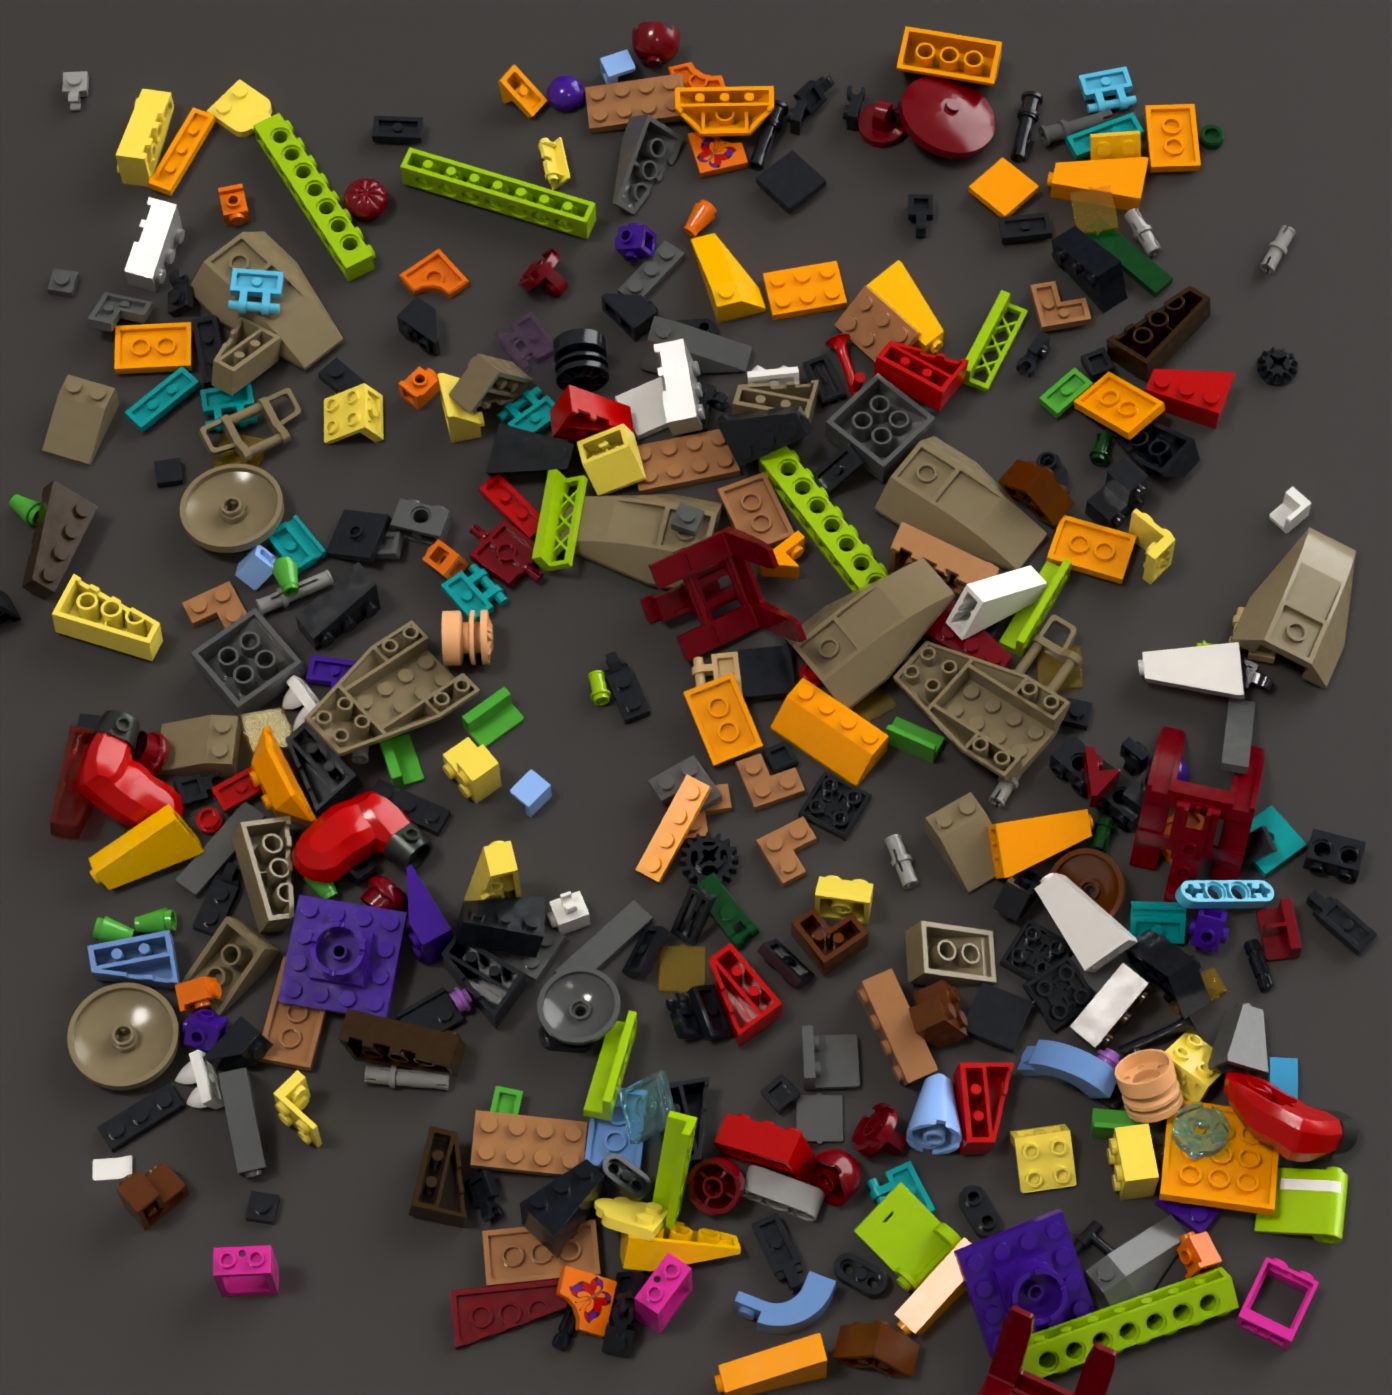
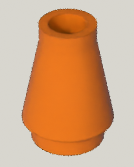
[683,199,717,238]

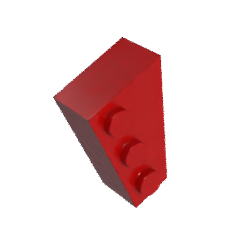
[873,341,969,412]

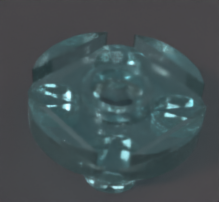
[1172,1103,1229,1159]

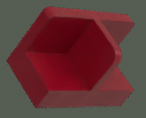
[1256,898,1302,962]

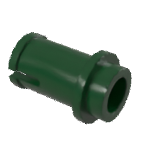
[1089,431,1113,466]
[1089,818,1116,853]

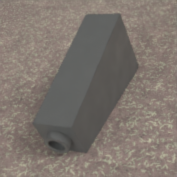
[218,1067,267,1178]

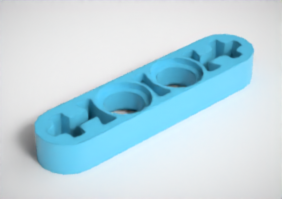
[1175,880,1274,909]

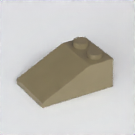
[42,375,120,467]
[157,715,242,778]
[924,792,996,894]
[181,916,280,1016]
[905,921,997,986]

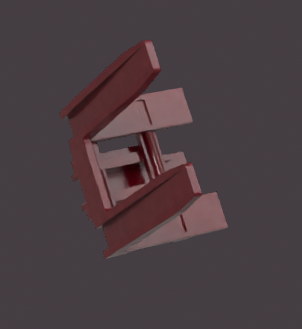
[640,526,807,661]
[1129,726,1264,911]
[978,1305,1117,1395]

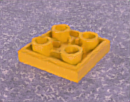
[968,157,1039,217]

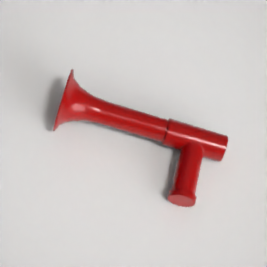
[825,333,866,396]

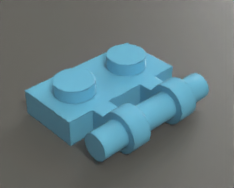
[1078,66,1137,114]
[228,268,284,316]

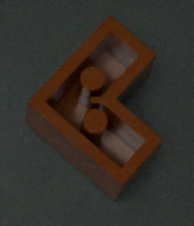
[998,459,1075,526]
[791,907,869,976]
[909,980,968,1049]
[116,1161,190,1231]
[833,1320,920,1378]

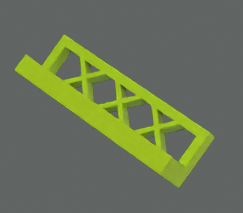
[963,290,1028,393]
[532,469,588,572]
[999,558,1072,658]
[583,1010,637,1121]
[652,1111,697,1229]

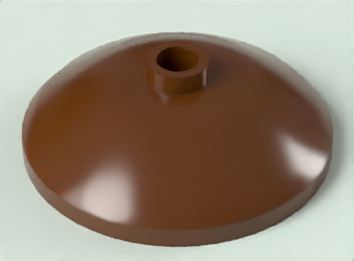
[1049,848,1126,918]

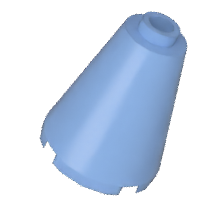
[906,1073,963,1155]

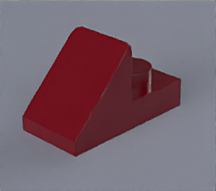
[1083,746,1121,807]

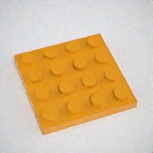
[1159,1100,1279,1216]

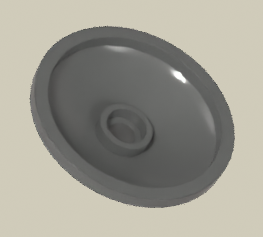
[537,966,621,1045]

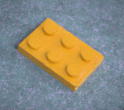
[1144,104,1201,173]
[763,261,847,321]
[114,322,192,374]
[1073,372,1165,440]
[1046,515,1137,584]
[683,672,763,767]

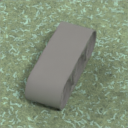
[743,1165,825,1222]

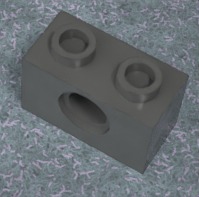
[390,498,451,546]

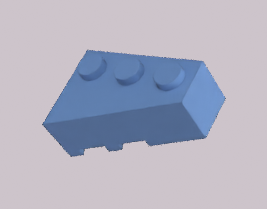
[87,930,181,989]

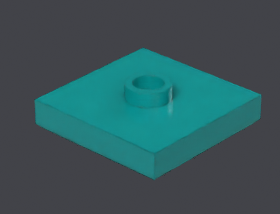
[1250,805,1307,878]

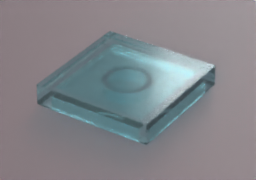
[619,1070,675,1145]

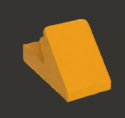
[498,64,547,119]
[759,531,805,579]

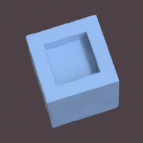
[600,49,635,84]
[235,544,278,590]
[510,769,552,817]

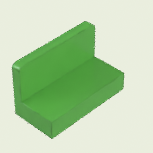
[462,687,524,748]
[885,716,945,764]
[379,734,424,788]
[1090,1108,1150,1140]

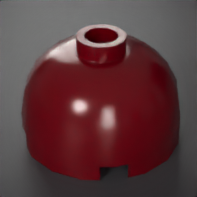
[632,21,681,67]
[805,1148,861,1206]
[687,1157,745,1215]

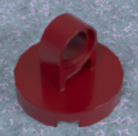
[857,100,906,148]
[518,248,568,298]
[852,1102,908,1156]

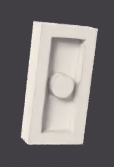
[747,365,799,386]
[282,675,320,731]
[175,1050,224,1110]

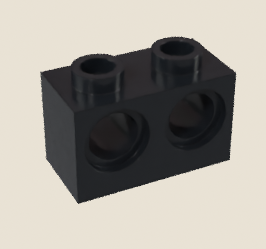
[1303,828,1367,882]

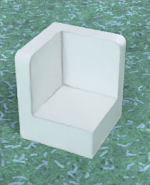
[1269,486,1311,534]

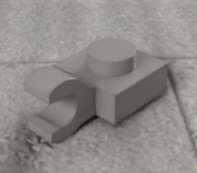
[62,71,89,111]

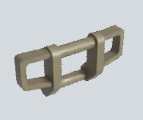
[198,388,301,462]
[1011,614,1083,693]

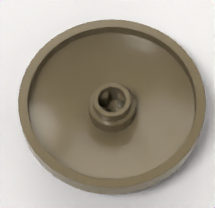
[180,464,284,553]
[67,982,180,1090]

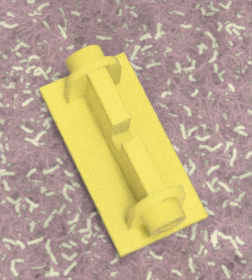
[538,137,570,191]

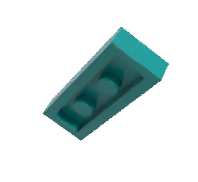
[1066,112,1144,161]
[124,366,200,433]

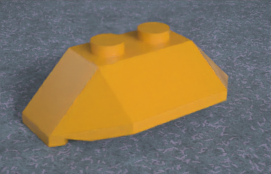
[675,86,774,137]
[249,725,317,827]

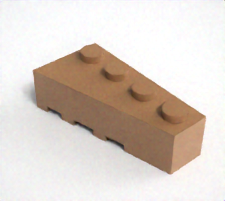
[889,522,999,597]
[855,968,938,1087]

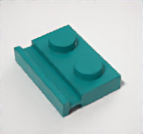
[266,515,327,574]
[1129,901,1187,944]

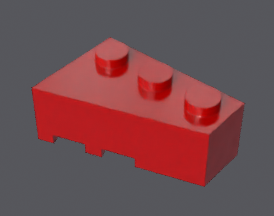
[1145,369,1235,429]
[550,385,634,441]
[709,943,782,1048]
[953,1063,1014,1154]
[714,1113,815,1183]

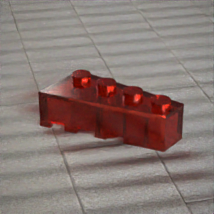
[50,726,95,840]

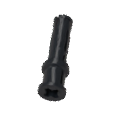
[1010,91,1043,163]
[748,100,789,171]

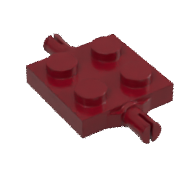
[469,519,544,588]

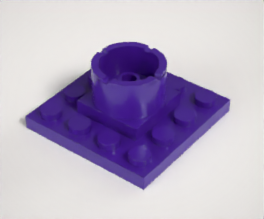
[277,895,408,1018]
[954,1209,1095,1358]

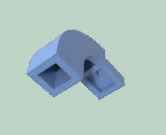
[1017,1040,1117,1098]
[734,1271,836,1335]

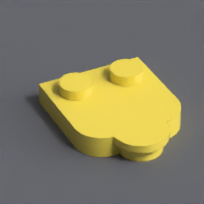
[207,79,272,138]
[594,1197,668,1241]

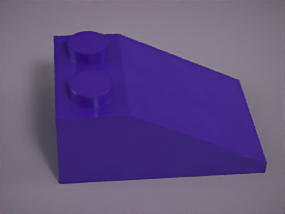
[406,865,453,966]

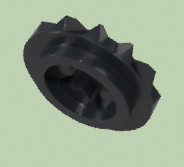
[1257,347,1298,385]

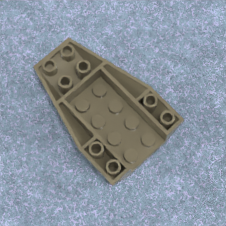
[191,231,344,371]
[874,436,1047,571]
[560,494,723,590]
[1230,527,1356,689]
[784,558,956,709]
[304,620,480,757]
[893,641,1070,779]

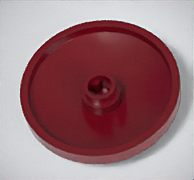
[899,76,996,159]

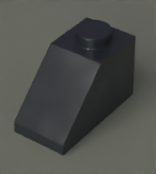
[601,293,658,342]
[993,869,1042,922]
[203,1016,273,1072]

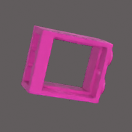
[213,1245,279,1297]
[634,1253,693,1335]
[1235,1257,1319,1350]

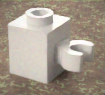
[546,891,590,935]

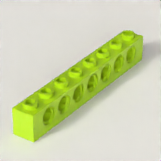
[253,113,376,282]
[400,147,597,239]
[759,446,888,592]
[1022,1267,1239,1378]

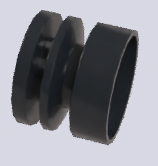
[553,328,609,392]

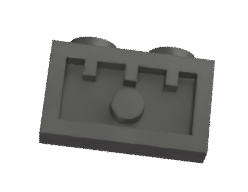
[801,1025,860,1090]

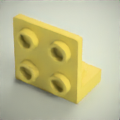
[324,383,384,445]
[1129,509,1176,585]
[1165,1031,1224,1102]
[273,1070,322,1148]
[1010,1124,1077,1193]

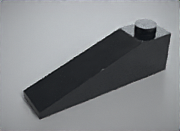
[1100,421,1200,477]

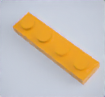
[148,107,216,196]
[635,774,712,883]

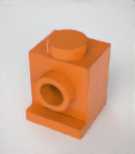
[218,184,250,226]
[398,366,440,410]
[422,539,470,579]
[175,976,222,1013]
[1176,1231,1222,1279]

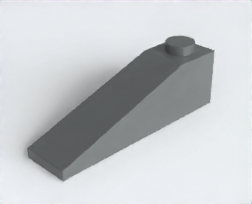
[613,114,684,215]
[641,316,752,374]
[1084,1214,1187,1308]

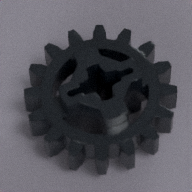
[680,832,739,884]

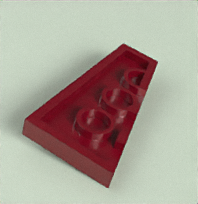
[923,600,1012,668]
[450,1279,567,1349]

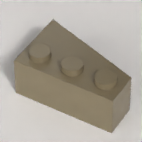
[211,316,281,396]
[449,353,533,413]
[732,380,819,438]

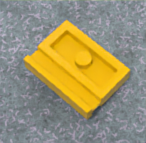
[1090,131,1141,160]

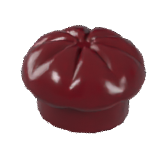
[344,178,389,222]
[132,730,169,775]
[360,876,408,912]

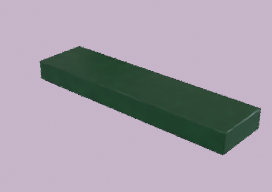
[1083,218,1173,297]

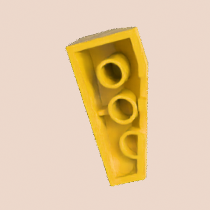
[690,233,766,323]
[620,1221,741,1272]

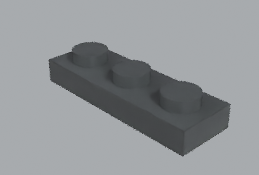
[618,240,685,300]

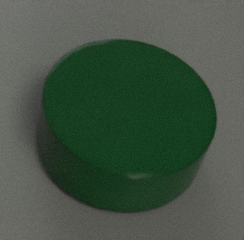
[1199,125,1224,150]

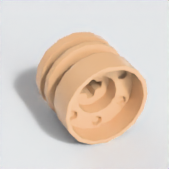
[442,610,493,666]
[1114,1049,1183,1123]

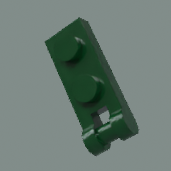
[695,872,760,950]

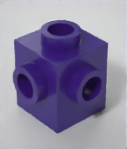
[615,223,657,262]
[1188,909,1229,952]
[182,1009,228,1051]

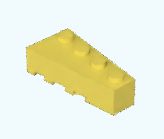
[116,89,174,187]
[52,574,163,661]
[464,841,522,901]

